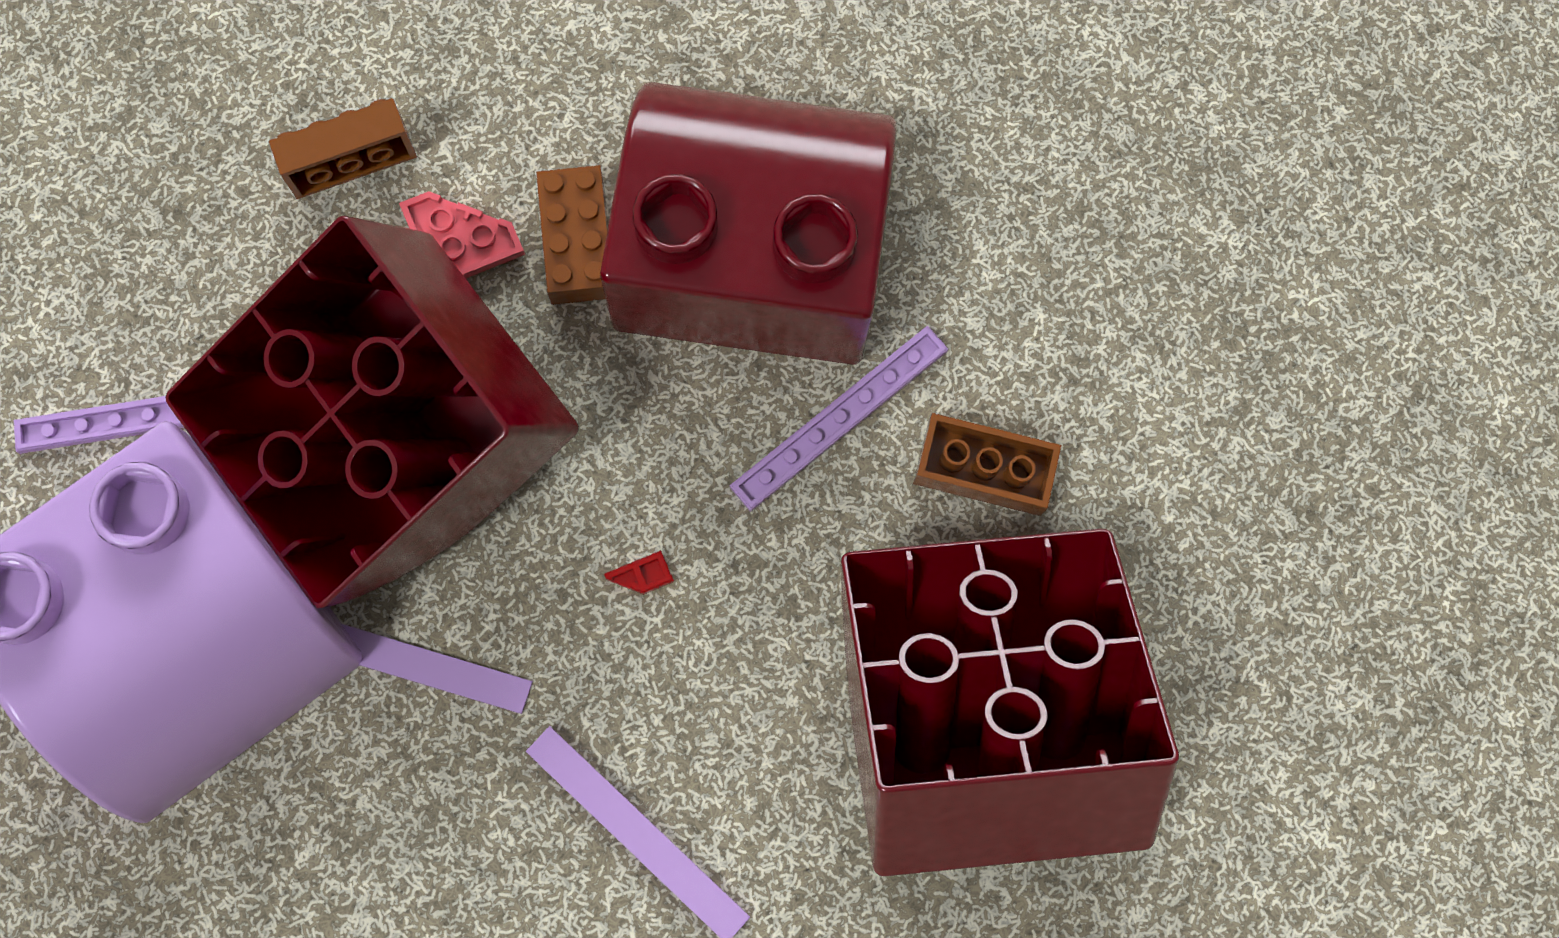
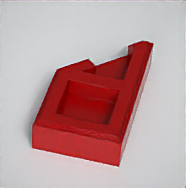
[604,550,674,595]

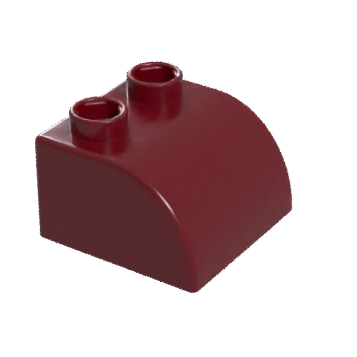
[600,82,896,365]
[165,216,579,608]
[841,529,1179,877]

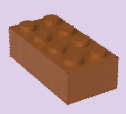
[269,98,417,199]
[536,165,608,305]
[913,413,1062,516]

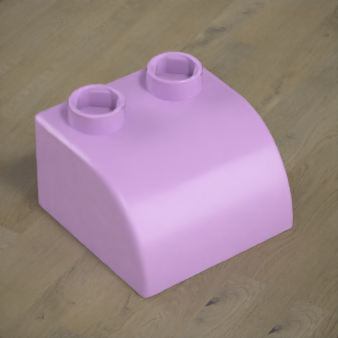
[0,421,363,823]

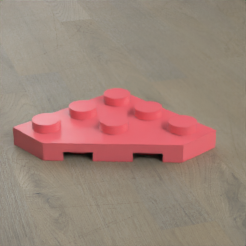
[399,191,525,278]

